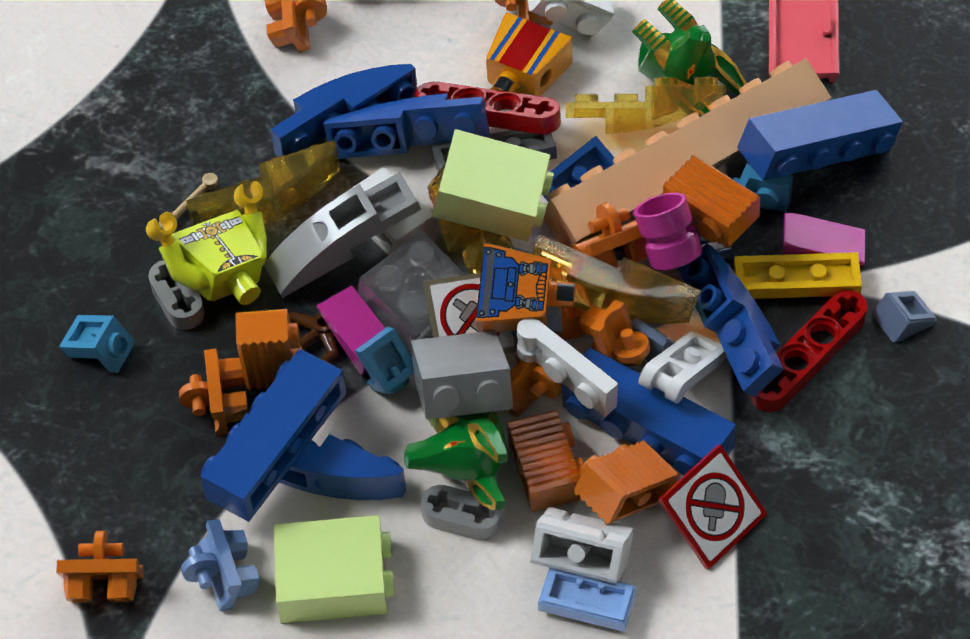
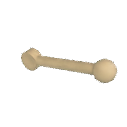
[159,173,218,230]

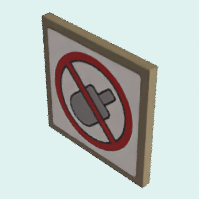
[423,273,518,354]

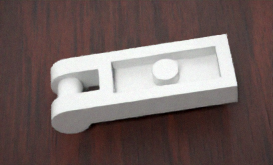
[517,318,618,417]
[638,330,726,404]

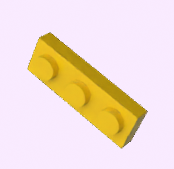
[733,252,862,299]

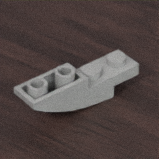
[264,172,421,298]

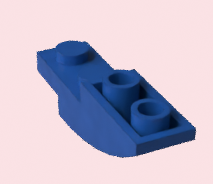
[271,64,417,163]
[324,93,490,159]
[679,243,784,397]
[239,413,406,500]

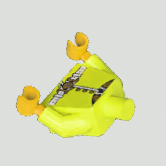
[146,181,267,305]

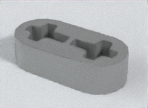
[148,260,205,330]
[421,485,502,540]

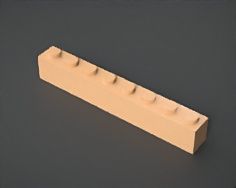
[543,58,832,252]

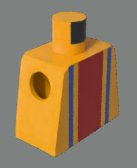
[486,12,572,96]

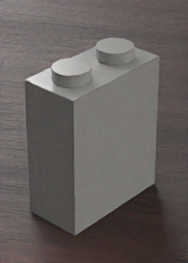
[411,330,513,420]

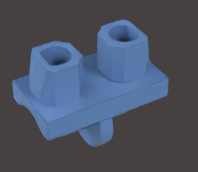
[181,519,260,611]

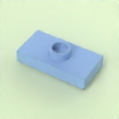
[538,568,636,632]

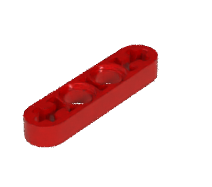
[415,81,561,134]
[750,290,868,412]

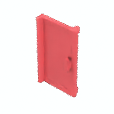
[769,0,840,83]

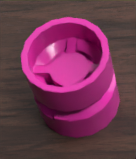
[633,193,703,270]

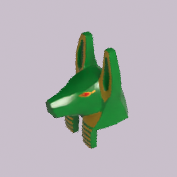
[632,0,747,117]
[404,411,508,510]

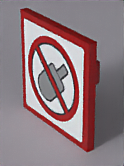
[658,445,768,569]

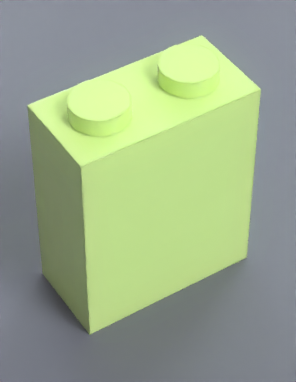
[432,129,554,242]
[273,515,395,624]

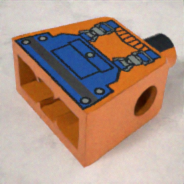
[476,243,576,333]

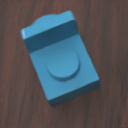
[733,163,793,213]
[59,315,135,373]
[355,326,414,394]

